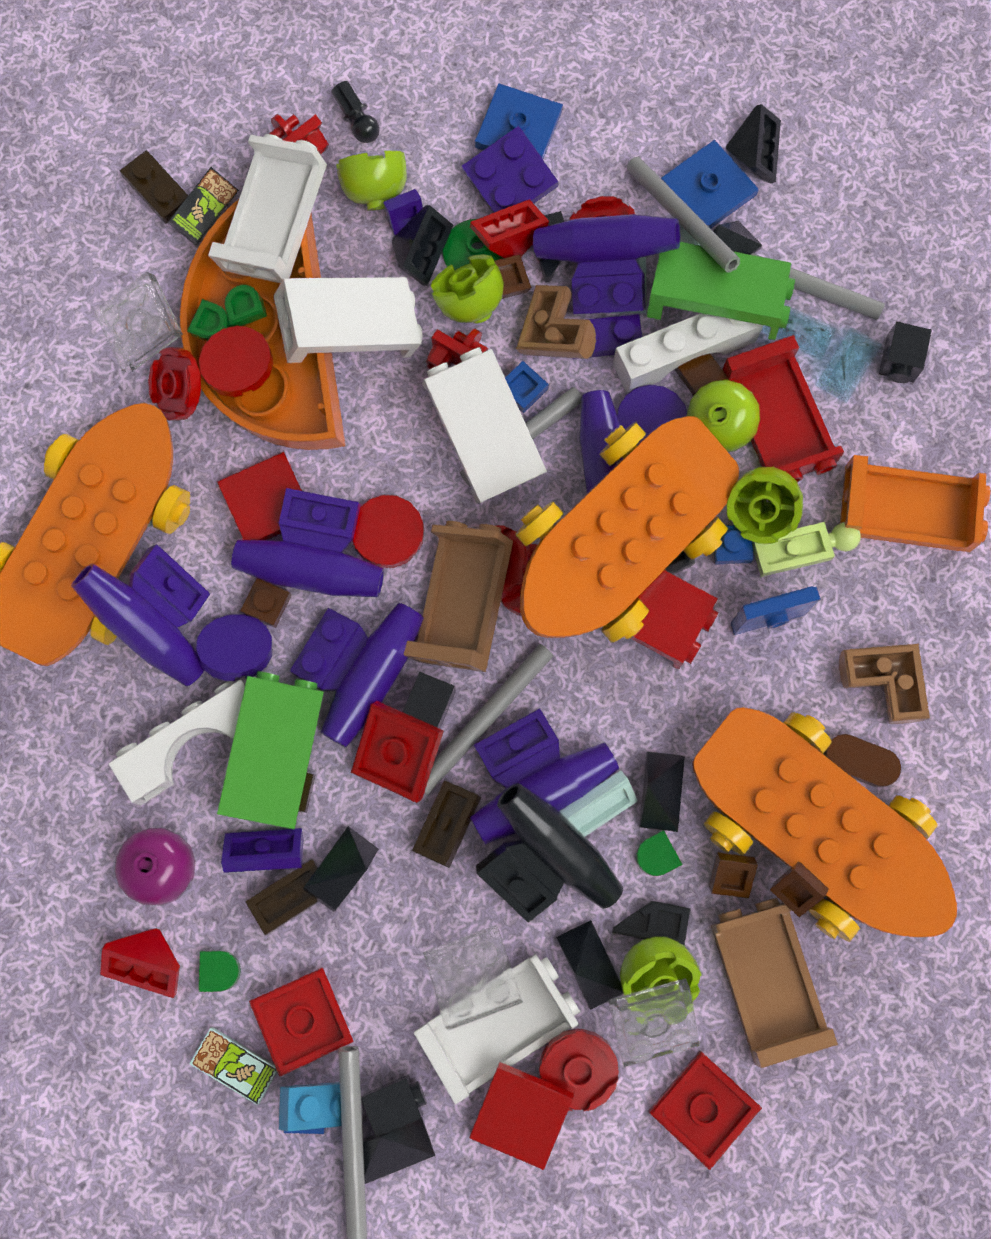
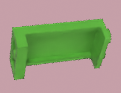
[647,242,795,340]
[217,671,324,829]

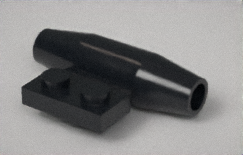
[476,783,623,923]

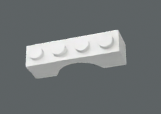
[613,313,763,394]
[109,679,245,806]

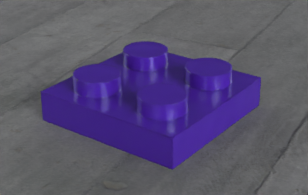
[462,126,559,213]

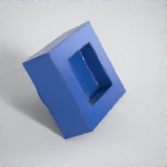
[505,361,549,414]
[714,525,754,565]

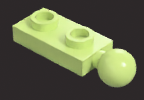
[752,522,861,577]

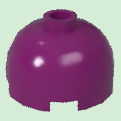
[114,828,196,906]

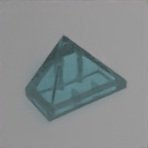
[761,304,837,360]
[815,327,882,403]

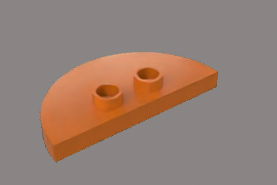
[180,199,346,450]

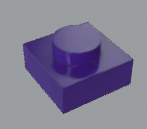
[383,189,423,235]

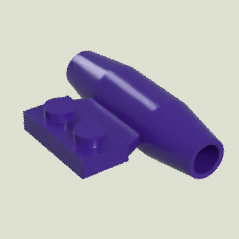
[533,214,680,315]
[579,390,673,493]
[231,488,384,597]
[71,544,210,686]
[290,603,424,747]
[470,708,619,845]

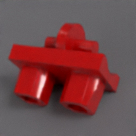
[269,114,329,155]
[426,328,489,369]

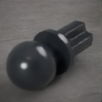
[331,81,380,143]

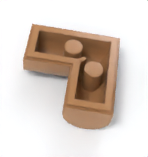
[516,285,596,359]
[839,644,930,724]

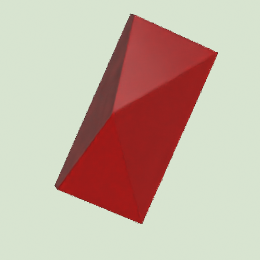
[470,199,549,258]
[100,928,180,998]

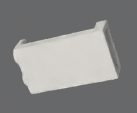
[208,134,327,283]
[274,277,423,363]
[422,347,547,504]
[414,954,580,1105]

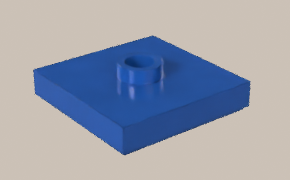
[475,83,563,159]
[661,139,759,229]
[730,586,821,635]

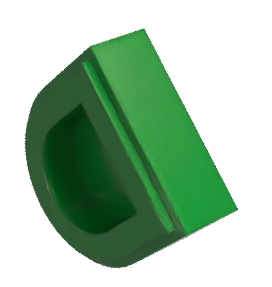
[225,285,267,327]
[187,299,232,342]
[636,830,683,876]
[199,951,241,992]

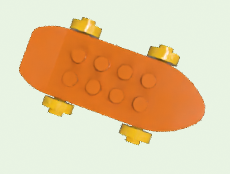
[0,403,191,666]
[516,416,739,643]
[692,707,957,942]

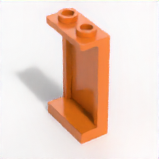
[840,455,991,552]

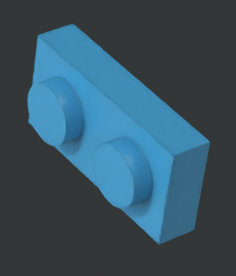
[278,1082,342,1132]

